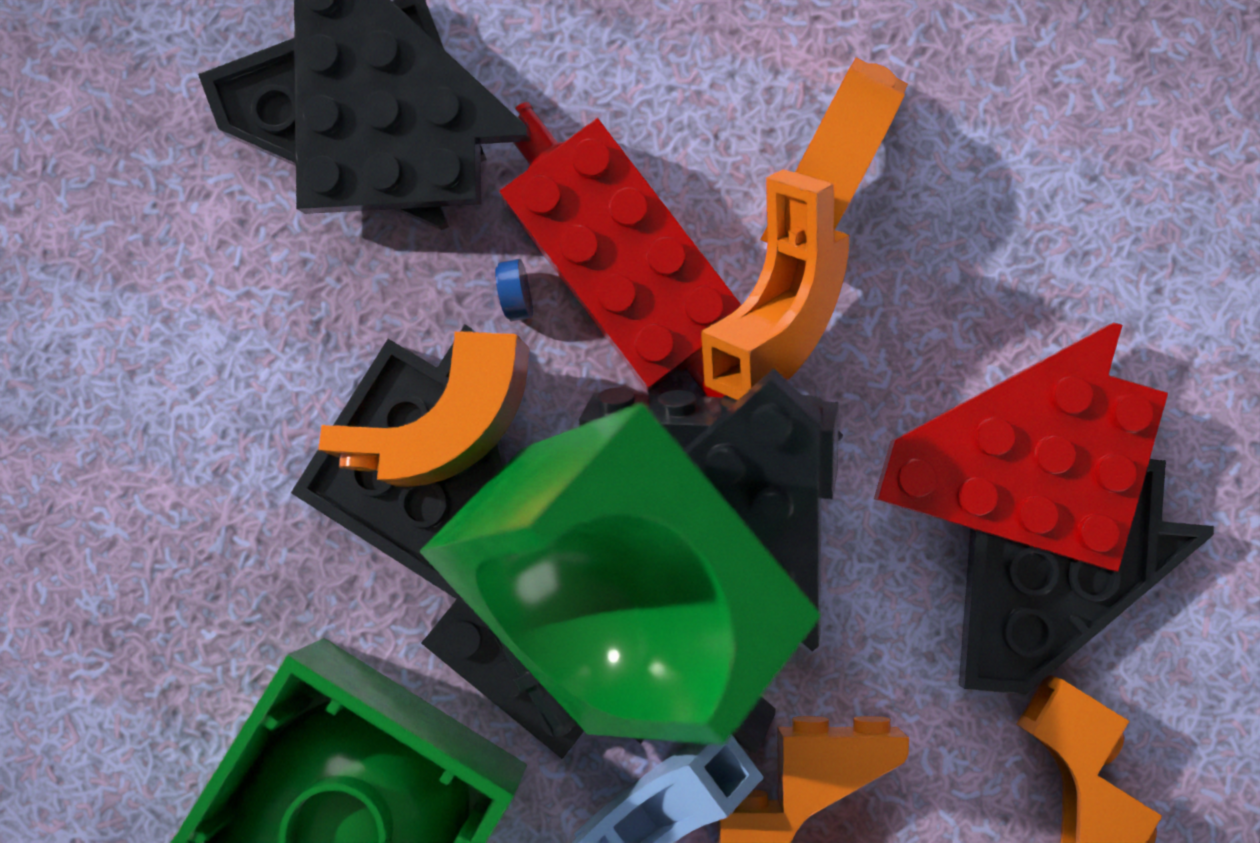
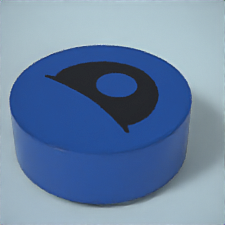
[495,259,533,322]

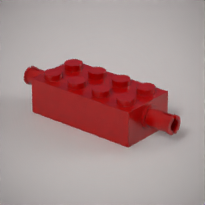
[499,102,741,397]

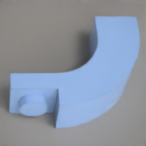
[572,735,764,843]

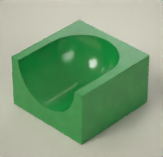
[419,403,822,745]
[170,638,527,843]

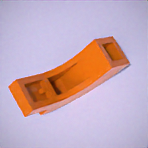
[760,57,908,243]
[702,169,850,401]
[318,331,530,487]

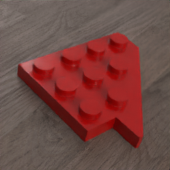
[874,322,1168,572]

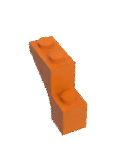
[1016,675,1162,843]
[717,716,909,843]

